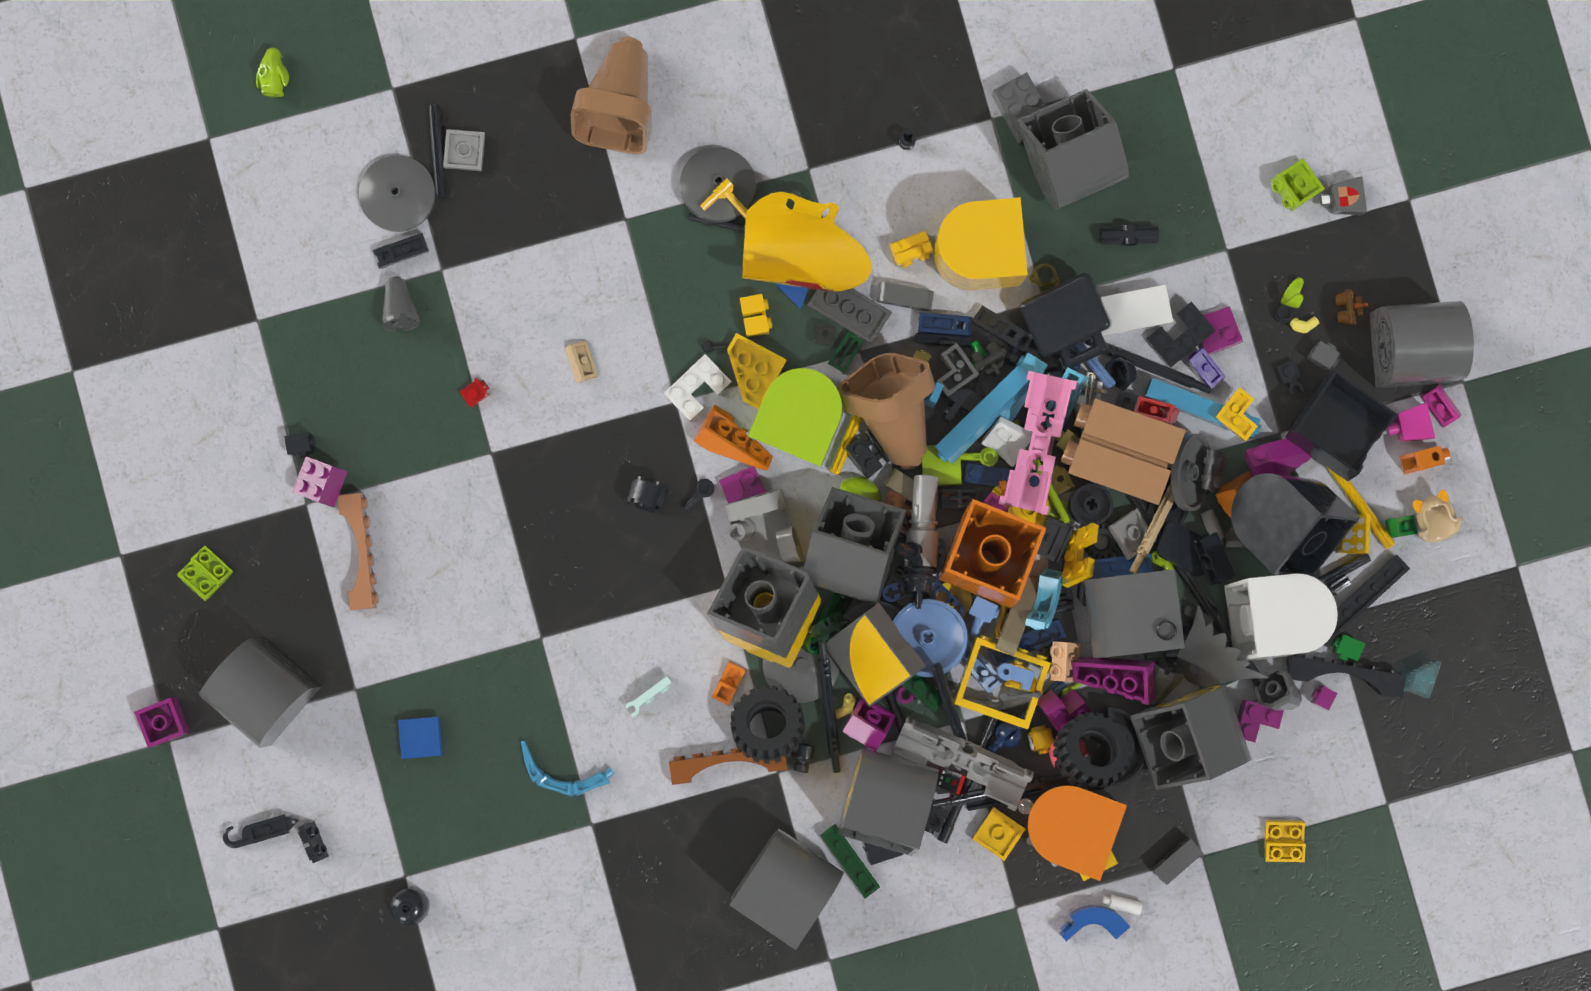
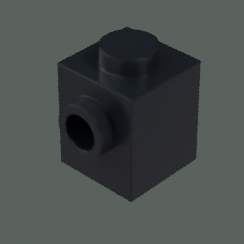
[284,432,316,458]

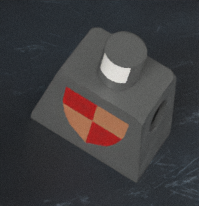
[1319,176,1367,216]

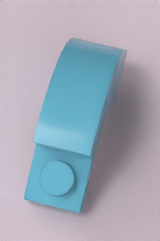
[1025,568,1063,630]

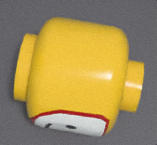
[1027,725,1054,754]

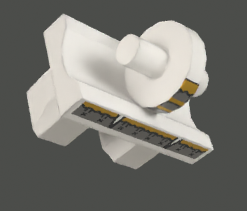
[1076,372,1107,406]

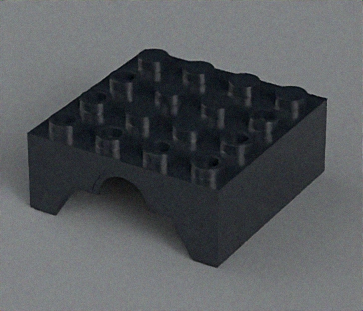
[1285,370,1398,481]

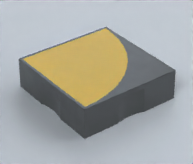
[826,603,926,707]

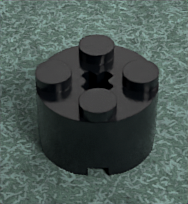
[626,476,669,514]

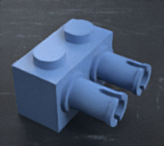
[968,595,1001,638]

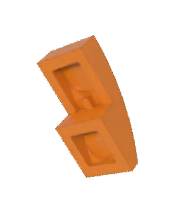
[712,660,747,706]

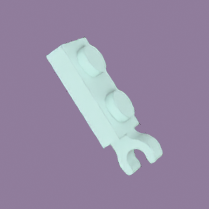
[625,676,672,717]

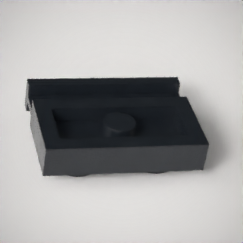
[1037,517,1074,563]

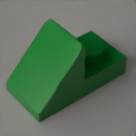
[1385,515,1418,538]

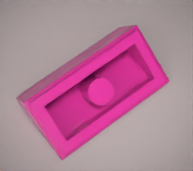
[1421,384,1461,428]

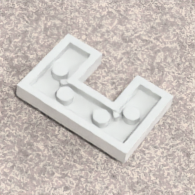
[664,354,732,421]

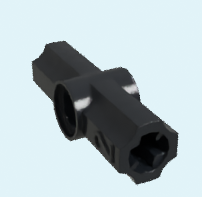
[1100,224,1159,246]

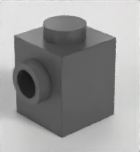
[1306,341,1340,371]

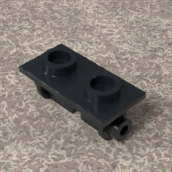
[298,821,329,863]

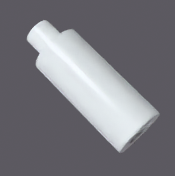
[1103,895,1143,916]

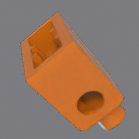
[1399,445,1451,475]

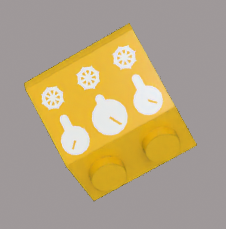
[1336,514,1371,554]

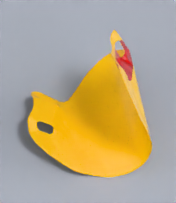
[742,192,872,292]

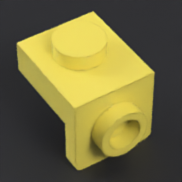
[1055,429,1080,451]

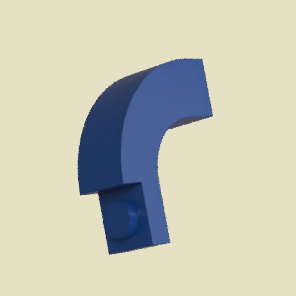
[1059,905,1130,942]

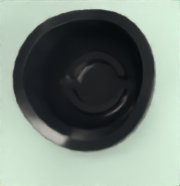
[1105,357,1137,391]

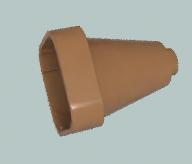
[570,37,652,155]
[838,353,935,469]

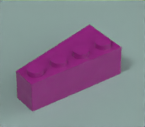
[1072,656,1155,705]

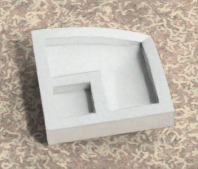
[981,417,1032,467]

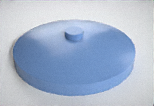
[893,599,968,677]

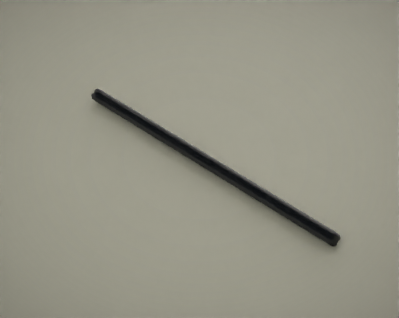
[1127,494,1260,686]

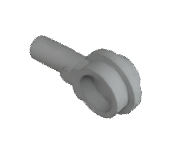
[964,695,1003,711]

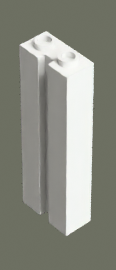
[1084,285,1173,341]

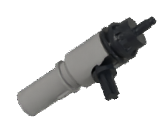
[894,475,939,609]

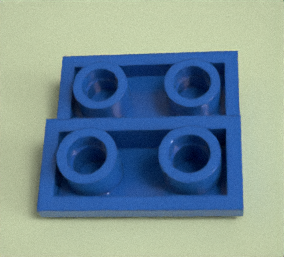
[398,717,443,759]

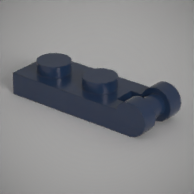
[918,312,972,336]

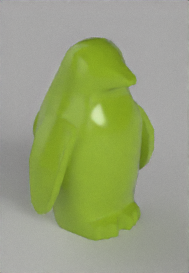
[256,47,289,98]

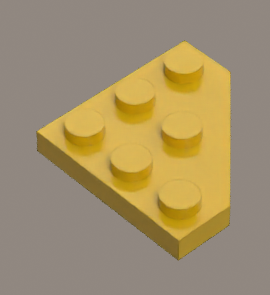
[727,333,787,410]

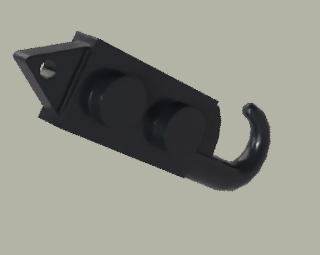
[223,814,299,849]

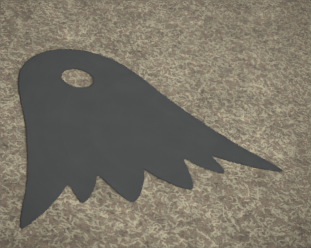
[1176,605,1268,687]

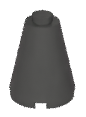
[382,276,420,332]

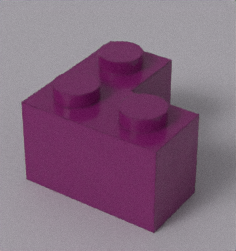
[1037,689,1091,732]
[1237,699,1284,743]

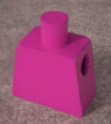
[1386,403,1435,441]

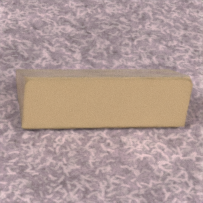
[565,340,598,383]

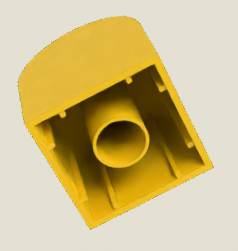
[933,197,1028,291]

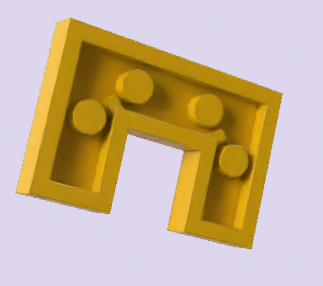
[1062,523,1099,588]

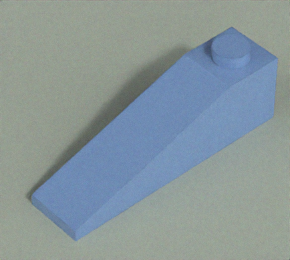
[961,638,1003,693]

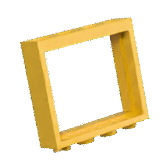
[953,635,1051,729]

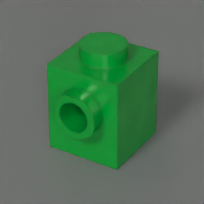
[1332,634,1365,662]

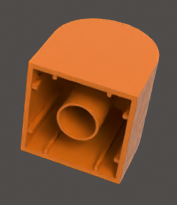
[939,499,1046,608]
[1028,786,1127,881]

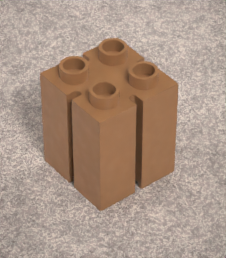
[1061,398,1186,505]

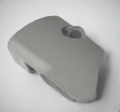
[724,489,805,570]

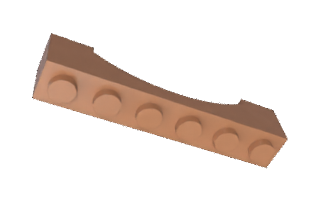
[337,493,379,611]

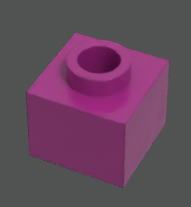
[1311,686,1338,710]

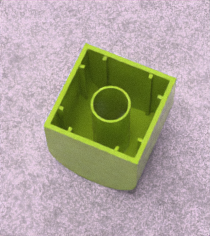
[748,368,843,467]

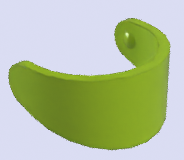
[1281,277,1304,309]

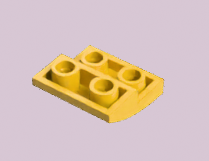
[1264,820,1306,862]

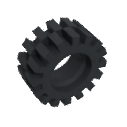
[1084,524,1118,559]

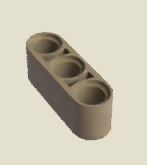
[884,468,940,503]

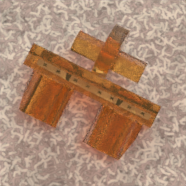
[1335,289,1368,325]

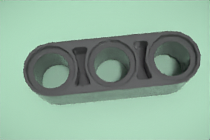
[877,282,934,311]

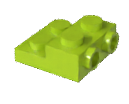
[1270,158,1325,212]

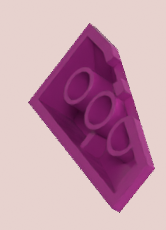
[1244,438,1313,477]

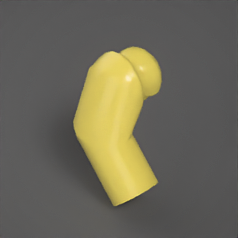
[1290,316,1320,333]
[835,693,856,720]

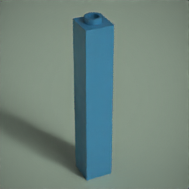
[935,366,1030,464]
[1143,378,1261,438]

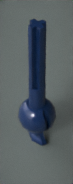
[988,681,1067,753]

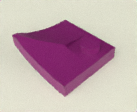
[1202,306,1244,355]
[719,466,766,503]

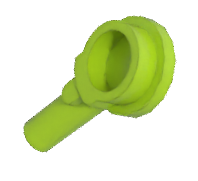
[960,448,998,467]

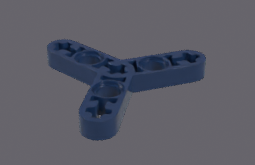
[882,537,965,617]

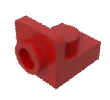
[460,378,490,408]

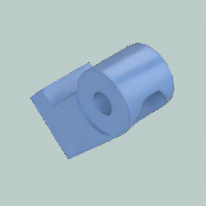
[997,663,1035,691]

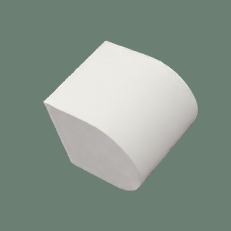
[1225,574,1338,661]

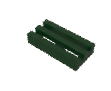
[828,331,864,374]

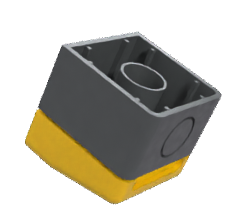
[707,548,821,668]

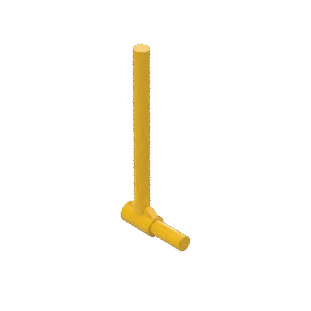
[700,178,779,250]

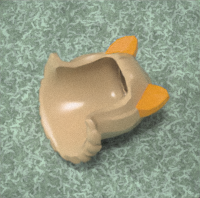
[1412,489,1463,543]

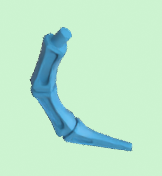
[521,741,615,797]

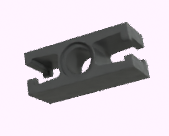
[1151,837,1204,885]

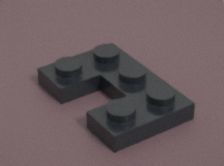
[1147,301,1216,367]

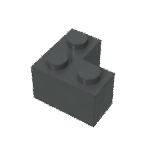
[936,343,979,398]

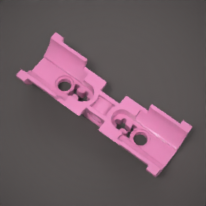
[999,371,1078,515]

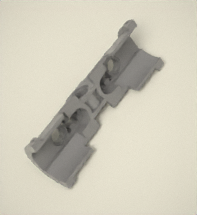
[891,716,1034,811]

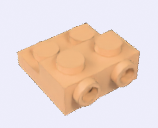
[1049,642,1081,682]

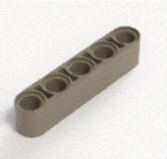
[995,574,1039,656]

